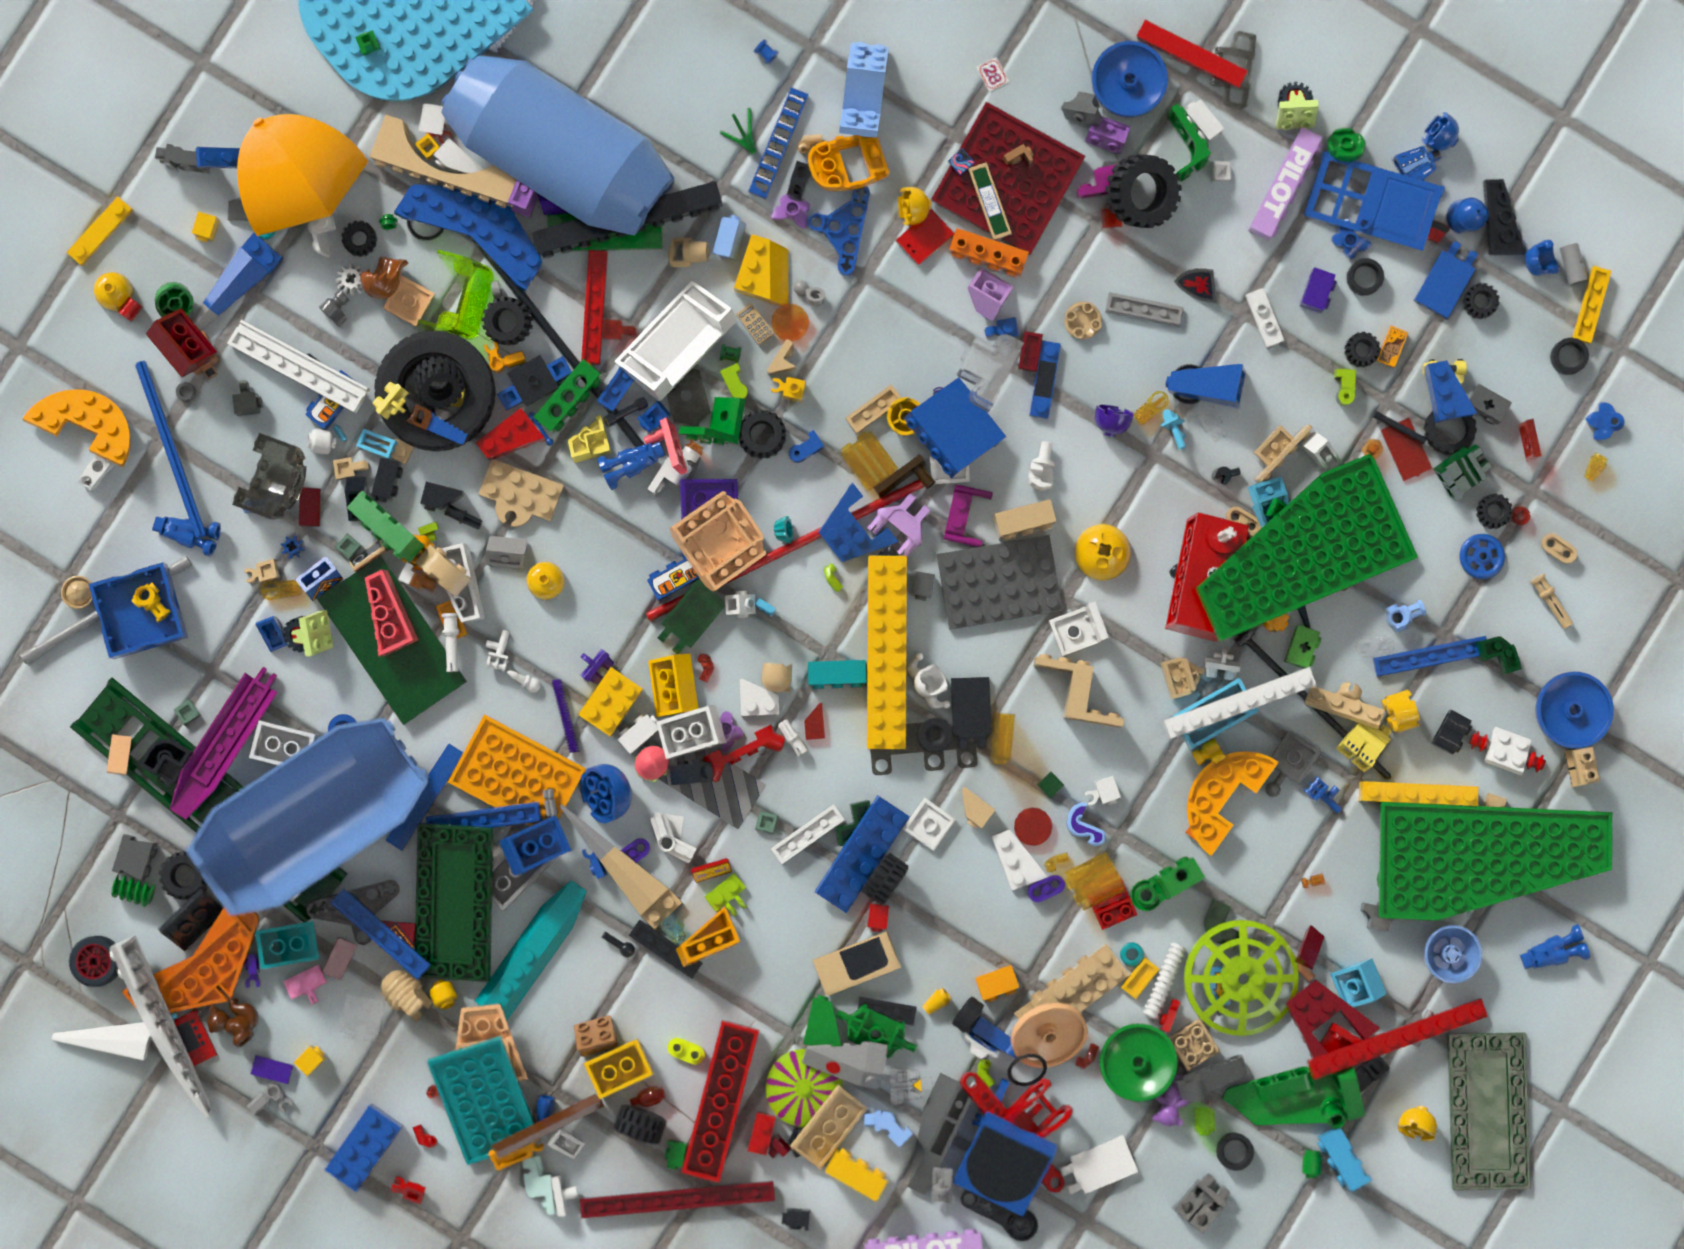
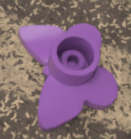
[771,195,810,229]
[720,711,743,752]

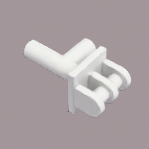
[486,630,510,672]

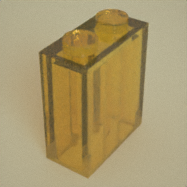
[840,431,898,492]
[989,713,1015,765]
[1064,852,1125,911]

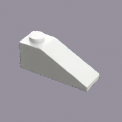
[434,138,484,174]

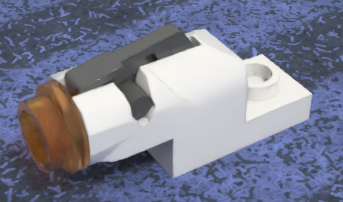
[648,441,704,495]

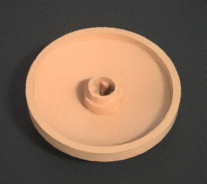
[1011,1003,1088,1068]

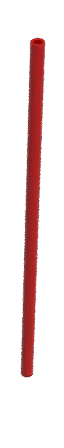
[646,479,924,621]

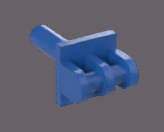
[1303,776,1342,814]

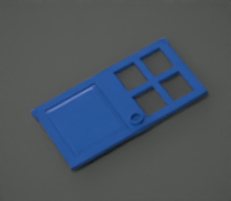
[1304,151,1445,251]

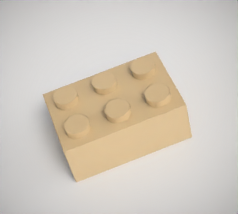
[993,499,1056,541]

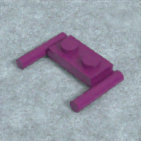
[943,484,993,547]

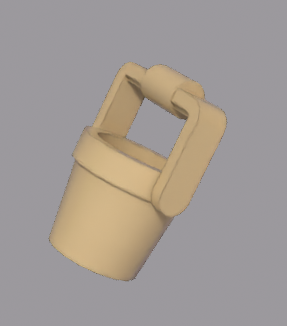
[668,238,710,267]

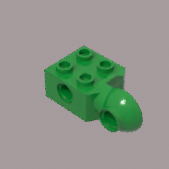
[1131,856,1206,911]

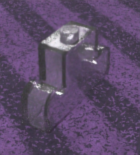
[957,334,1024,412]

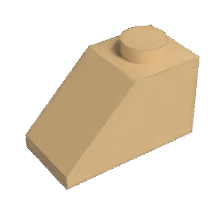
[962,787,995,829]

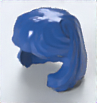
[1525,239,1560,276]

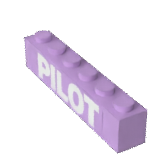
[1248,127,1323,241]
[864,1229,982,1249]

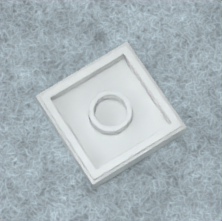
[903,798,956,851]

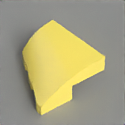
[568,415,611,463]

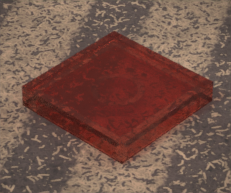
[1518,419,1542,462]

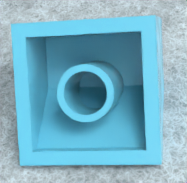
[1331,958,1387,1007]

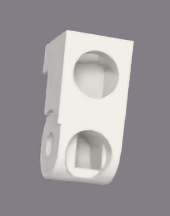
[78,455,116,491]

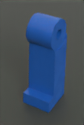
[971,1016,1017,1059]

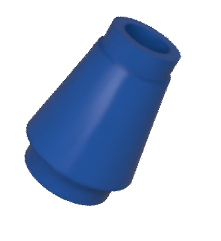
[537,1095,556,1122]

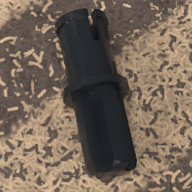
[444,504,483,530]

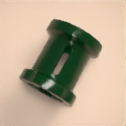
[720,344,742,364]

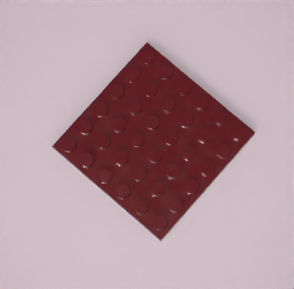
[931,101,1086,255]

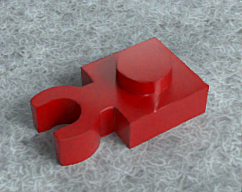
[1159,998,1181,1033]

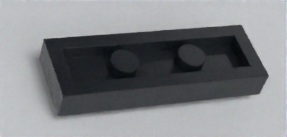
[858,996,917,1026]

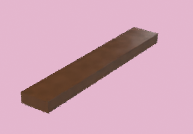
[491,1094,604,1158]

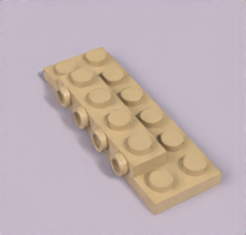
[1014,944,1129,1020]

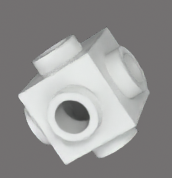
[725,591,756,618]

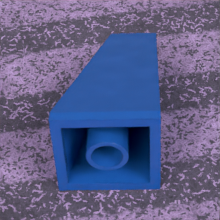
[1165,364,1246,409]

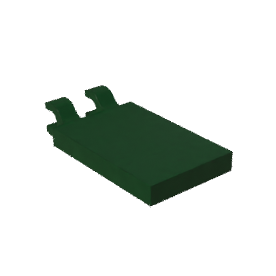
[657,579,726,655]

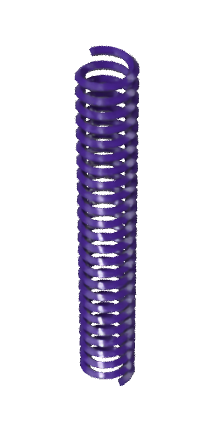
[551,679,580,753]

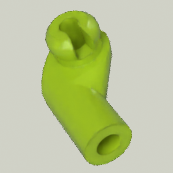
[823,563,843,592]
[977,1059,995,1088]

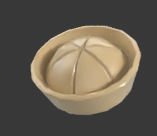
[61,576,93,609]

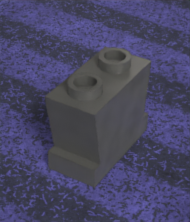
[112,834,158,880]

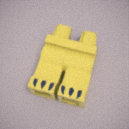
[1336,722,1391,772]

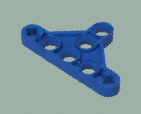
[808,186,870,276]

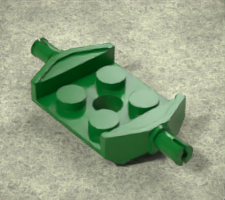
[836,1004,917,1058]

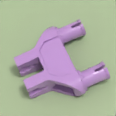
[867,493,931,557]

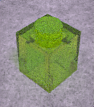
[1193,1107,1216,1136]

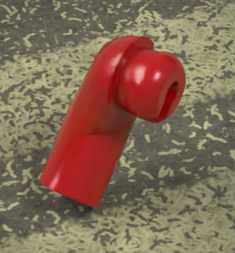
[412,1124,438,1148]

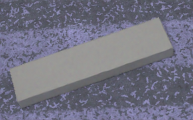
[1105,292,1184,327]

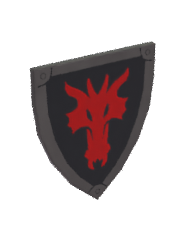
[1174,268,1217,303]

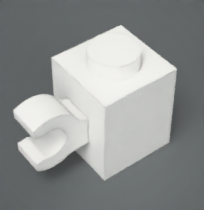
[1084,776,1121,806]

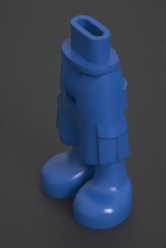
[597,442,666,490]
[152,516,221,557]
[1520,924,1591,970]

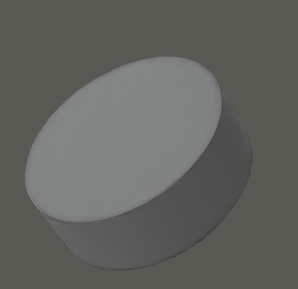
[491,280,503,299]

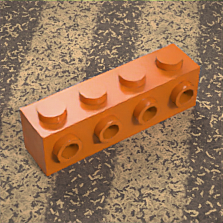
[948,228,1029,278]

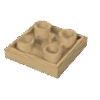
[1168,1018,1220,1072]

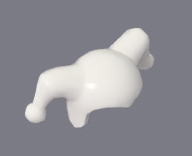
[906,652,951,709]

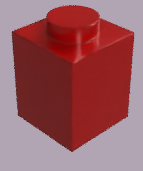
[867,903,889,932]

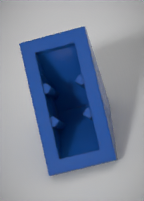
[255,616,288,652]

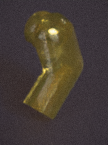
[1044,852,1069,873]

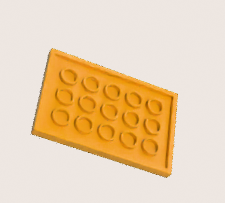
[448,714,586,826]

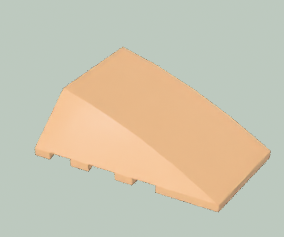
[455,1004,528,1081]

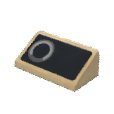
[349,540,388,572]

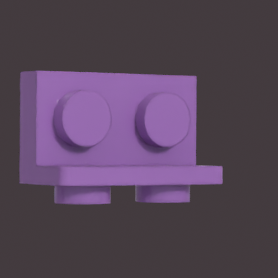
[1085,116,1130,154]

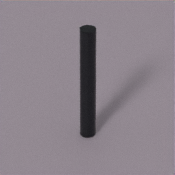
[1373,411,1427,445]

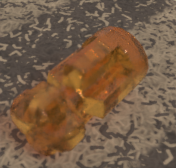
[1301,873,1325,888]

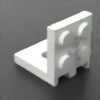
[1049,602,1109,656]

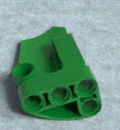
[1222,1066,1365,1129]

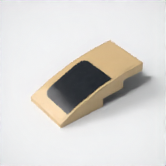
[813,931,901,996]

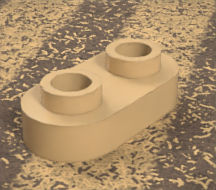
[1226,507,1261,536]
[1541,533,1577,564]

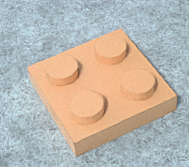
[383,275,436,327]

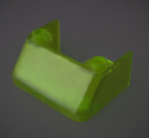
[417,249,494,340]

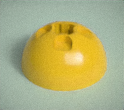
[1074,524,1131,581]

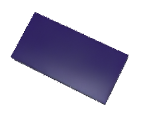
[250,1055,294,1084]

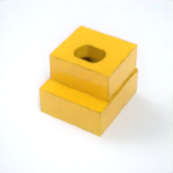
[415,133,440,161]

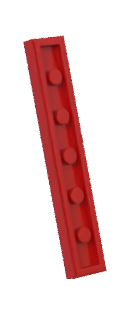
[581,250,608,365]

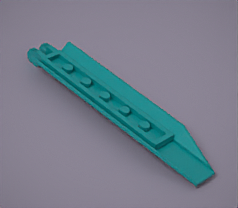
[474,880,587,1021]

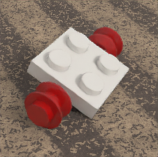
[1469,727,1546,775]

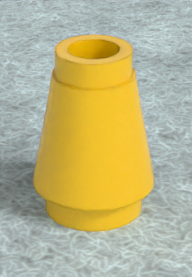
[922,988,952,1015]

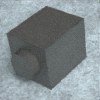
[912,571,935,601]

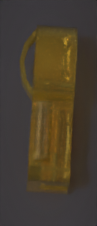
[1133,391,1169,425]
[260,580,302,601]

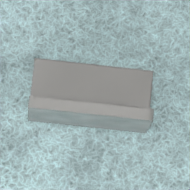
[486,536,527,569]

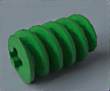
[111,874,156,907]

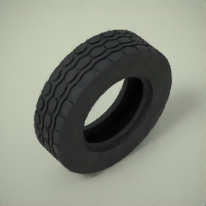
[374,330,496,452]

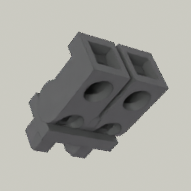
[155,144,210,174]
[1172,1173,1231,1234]

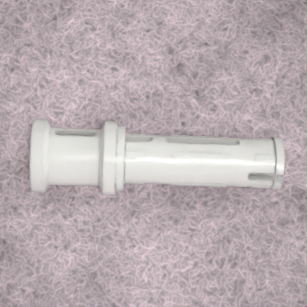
[442,613,459,672]

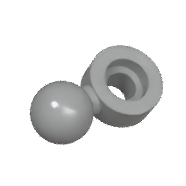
[794,280,825,306]

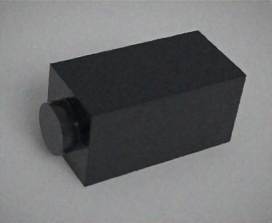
[371,458,403,503]
[669,759,713,785]

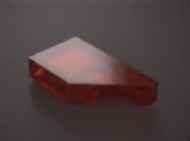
[804,703,825,740]

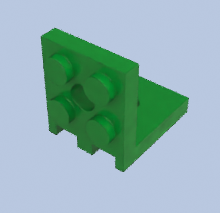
[679,397,746,446]

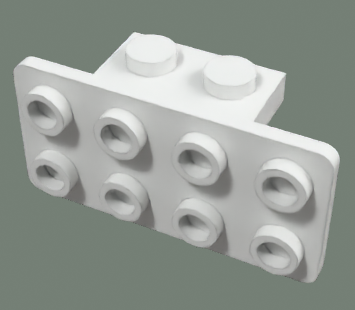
[307,215,336,258]

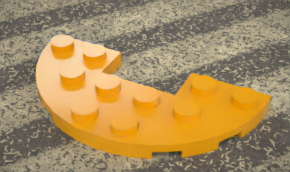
[22,389,131,467]
[1187,751,1279,856]

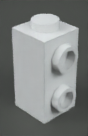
[1185,99,1224,143]
[618,714,658,755]

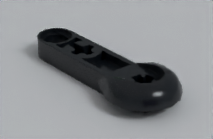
[961,1190,1038,1242]

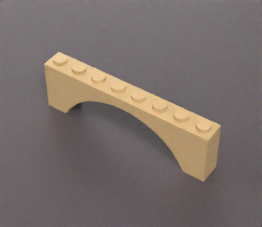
[370,115,517,208]

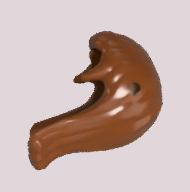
[360,257,408,299]

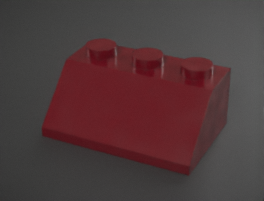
[146,308,217,378]

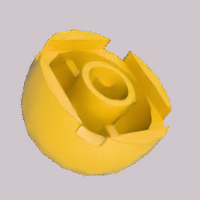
[898,187,932,226]
[93,272,133,311]
[887,397,920,436]
[526,562,565,600]
[1397,1106,1437,1141]

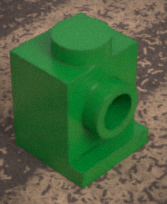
[664,1139,687,1170]

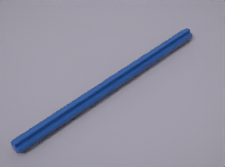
[135,361,206,538]

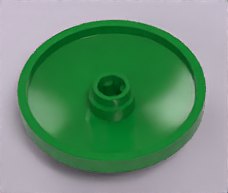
[1100,1023,1178,1102]

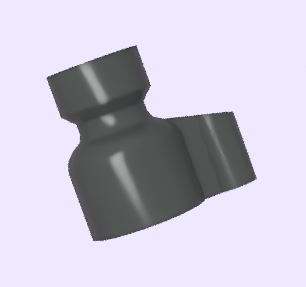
[319,290,350,327]

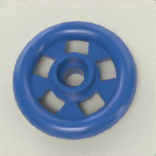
[1459,534,1505,579]

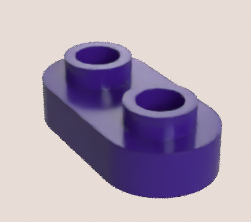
[620,838,650,863]
[1028,875,1065,902]

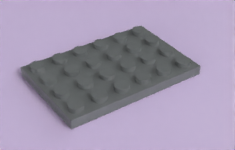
[936,535,1063,630]

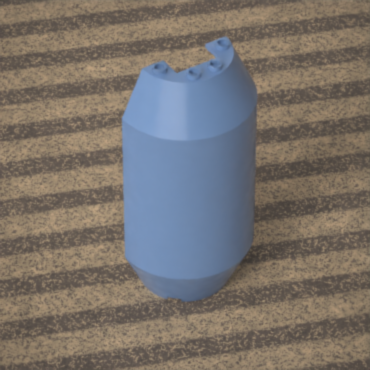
[441,55,675,236]
[186,718,429,916]

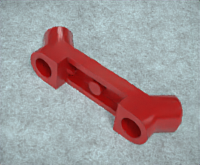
[702,724,786,782]

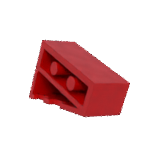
[476,408,546,461]

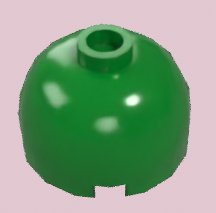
[154,282,194,317]

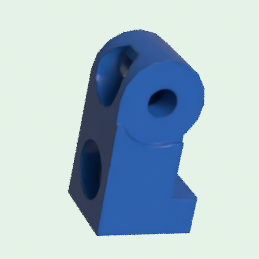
[789,430,825,463]

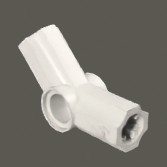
[650,813,697,864]

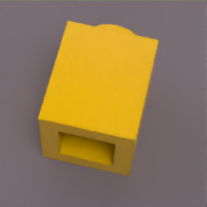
[191,211,220,243]
[293,1045,326,1076]

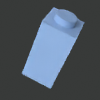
[713,215,746,261]

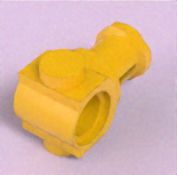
[132,582,171,623]

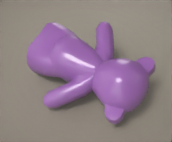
[1153,1075,1192,1126]

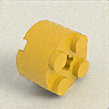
[1381,689,1420,733]

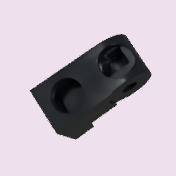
[787,161,811,199]

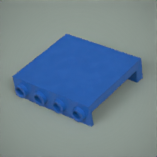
[904,377,1006,479]

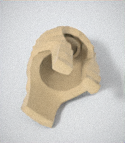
[381,970,433,1022]

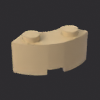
[416,545,471,597]

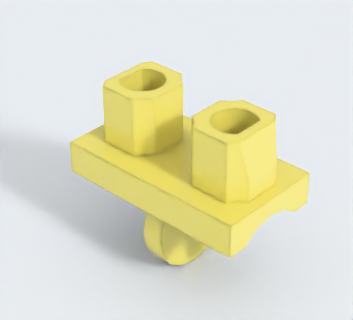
[373,382,409,419]

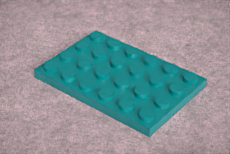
[427,1036,541,1165]

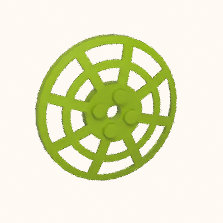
[1184,920,1299,1036]

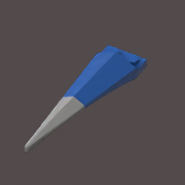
[166,232,283,360]

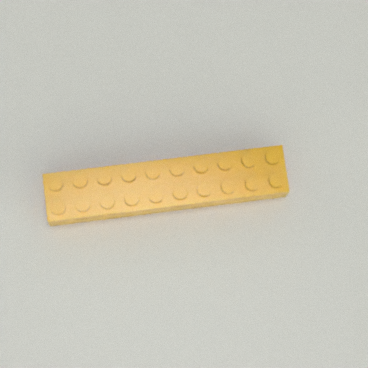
[867,556,907,749]

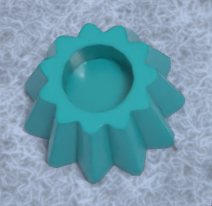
[774,516,794,543]

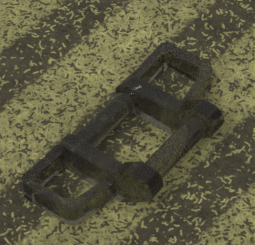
[1210,31,1256,109]

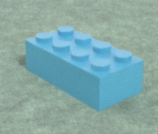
[1171,678,1259,750]

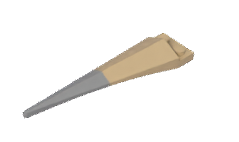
[560,805,682,929]

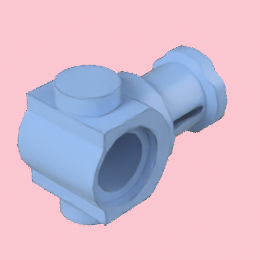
[1386,599,1427,633]

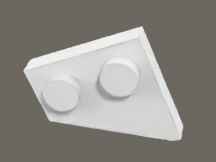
[740,679,779,716]

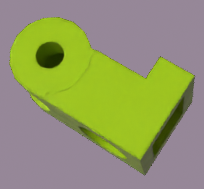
[720,363,748,399]
[1334,369,1356,406]

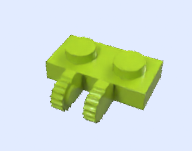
[704,873,747,917]

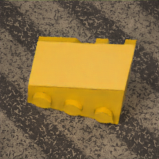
[734,234,789,309]

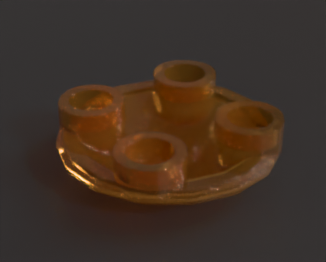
[771,304,809,341]

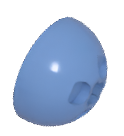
[1424,925,1482,983]

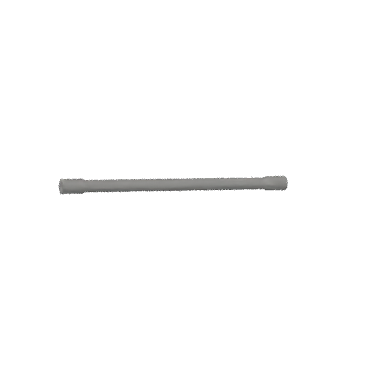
[20,556,192,664]

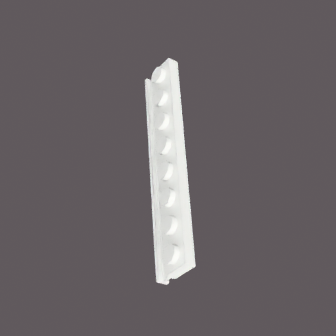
[227,320,370,414]

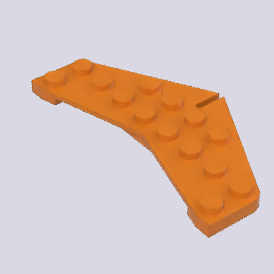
[122,907,260,1013]

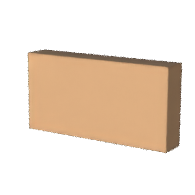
[107,734,132,775]

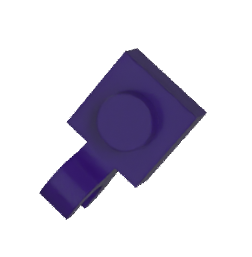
[245,954,261,988]

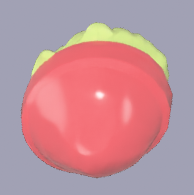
[635,746,669,782]

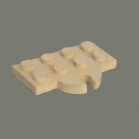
[479,459,564,527]

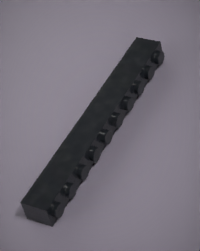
[532,181,723,259]

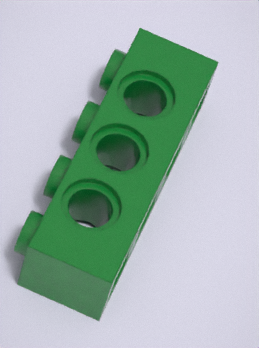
[534,359,603,433]

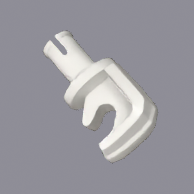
[1028,441,1055,491]

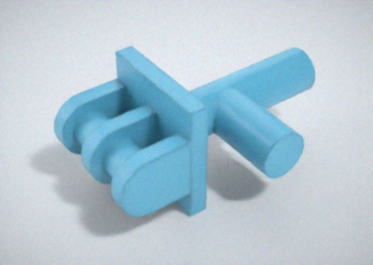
[1161,409,1186,450]

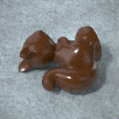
[207,998,258,1048]

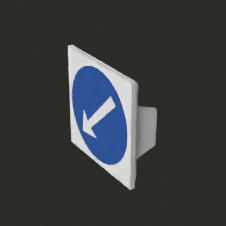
[964,1029,1000,1059]

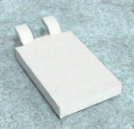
[1059,1135,1138,1194]

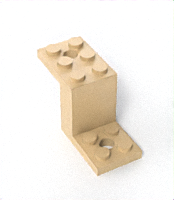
[1033,654,1124,728]

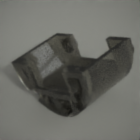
[232,433,307,520]

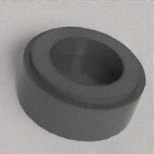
[176,382,196,402]

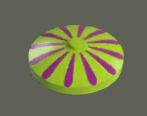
[766,1049,843,1127]

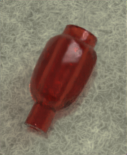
[630,1086,666,1107]

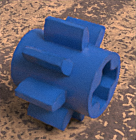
[281,535,305,559]

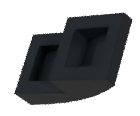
[1355,1056,1390,1094]

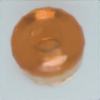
[1362,439,1384,460]

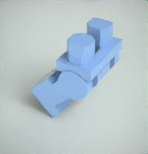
[864,1109,913,1148]

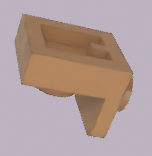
[1003,144,1034,165]

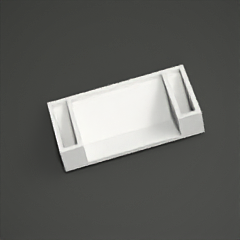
[615,281,737,401]

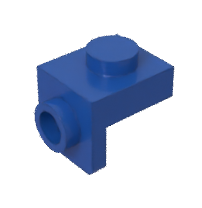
[637,401,671,432]

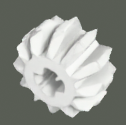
[335,263,366,297]

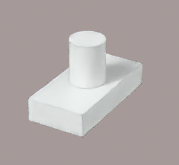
[551,1175,578,1217]

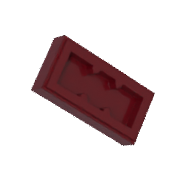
[1018,331,1043,372]

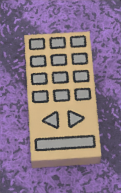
[736,303,774,345]

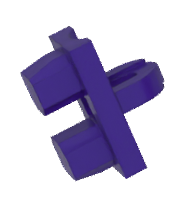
[580,648,614,685]

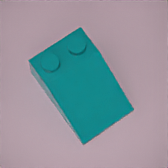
[255,921,320,969]

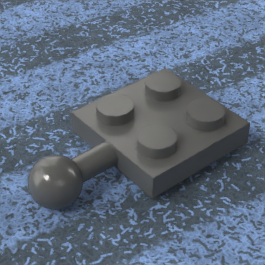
[1265,731,1321,797]

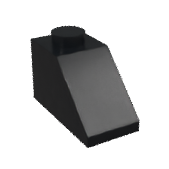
[345,476,368,521]
[420,481,465,512]

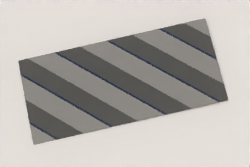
[658,745,766,829]

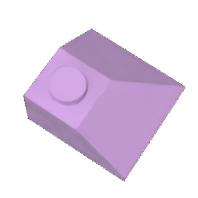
[967,268,1014,321]

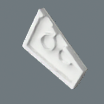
[991,830,1048,890]

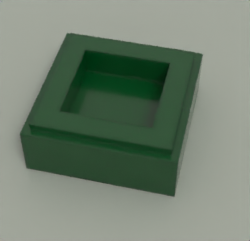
[1037,772,1064,798]

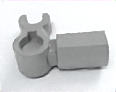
[247,1083,294,1115]

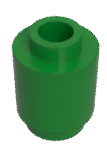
[1302,1150,1322,1179]

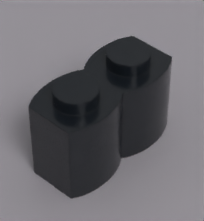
[1431,709,1472,754]

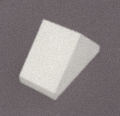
[548,1127,585,1160]

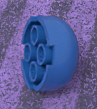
[580,764,632,823]

